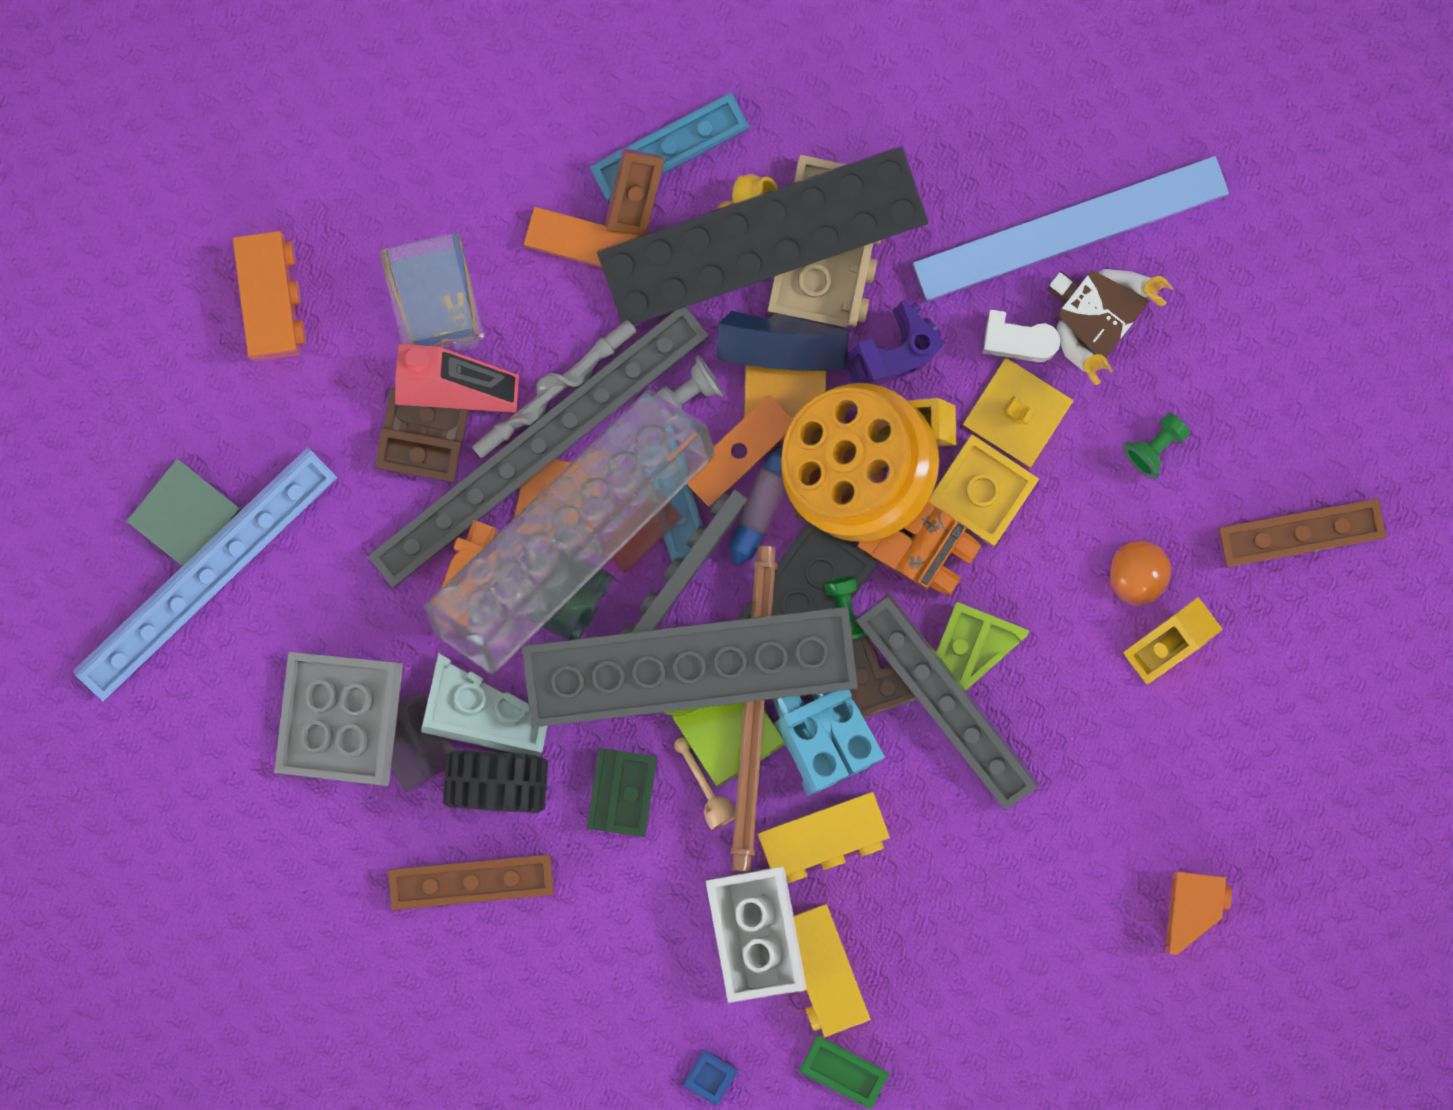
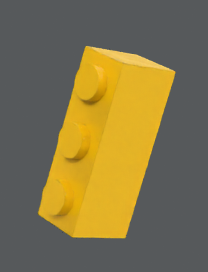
[758,792,890,884]
[793,903,871,1037]

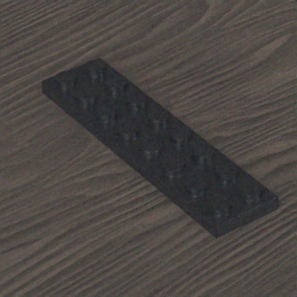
[597,145,929,325]

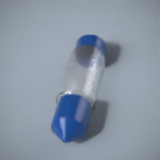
[728,446,786,565]

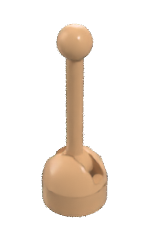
[674,737,736,831]

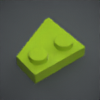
[936,602,1029,690]

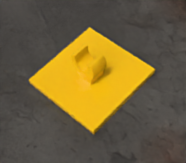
[963,358,1074,468]

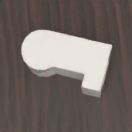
[982,310,1060,362]

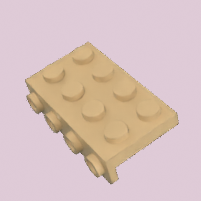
[767,155,881,331]

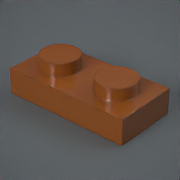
[604,148,665,235]

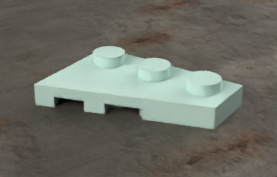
[421,653,547,756]

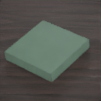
[126,459,241,566]

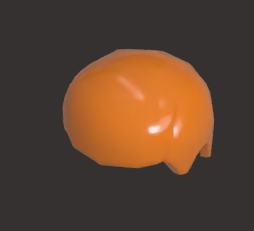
[1109,540,1171,606]

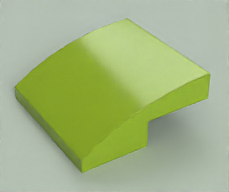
[671,702,785,788]

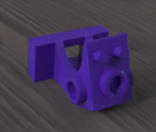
[845,300,945,386]

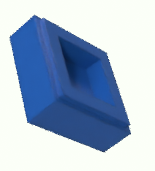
[682,1049,738,1106]

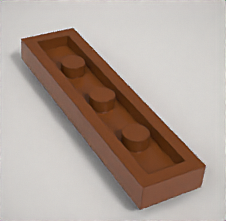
[1218,498,1387,568]
[388,854,555,910]

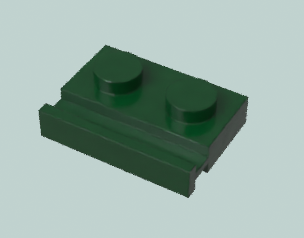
[587,748,657,837]

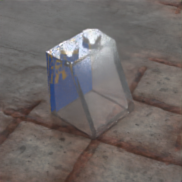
[379,232,486,351]

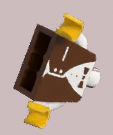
[1047,269,1174,385]

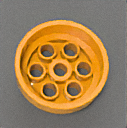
[781,383,939,542]

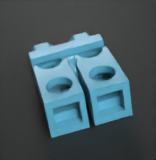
[773,690,885,797]

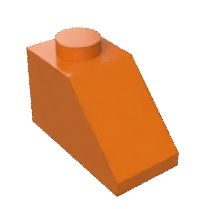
[1165,872,1232,955]

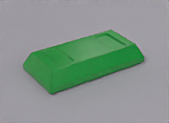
[799,1035,890,1109]

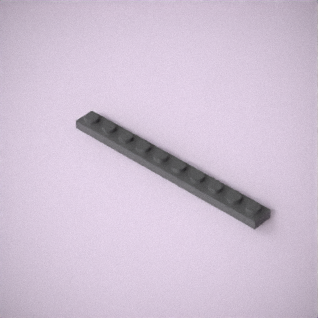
[368,307,709,588]

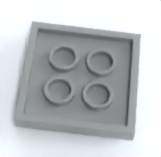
[274,652,403,786]

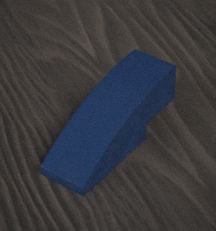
[717,310,849,371]

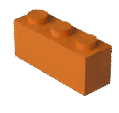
[233,231,306,362]

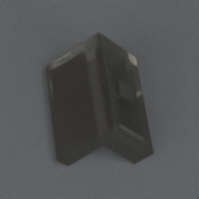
[391,692,454,792]

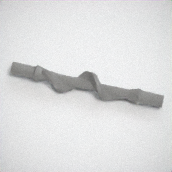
[472,319,637,459]

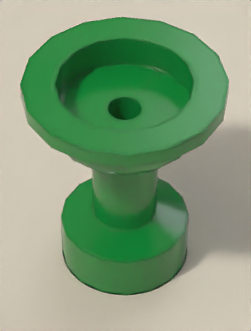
[1122,412,1191,480]
[824,576,867,639]

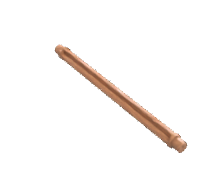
[730,546,778,872]

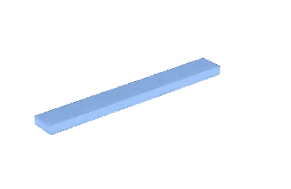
[912,156,1229,302]
[73,447,337,701]

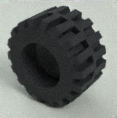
[443,750,548,813]

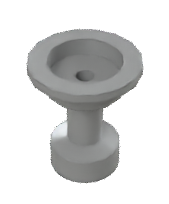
[656,355,725,419]

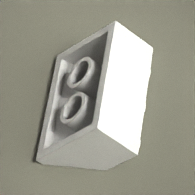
[706,867,807,1003]

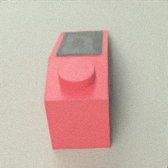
[395,344,519,413]

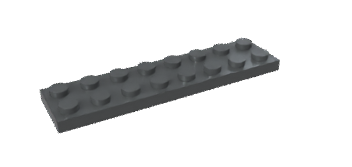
[522,607,858,728]

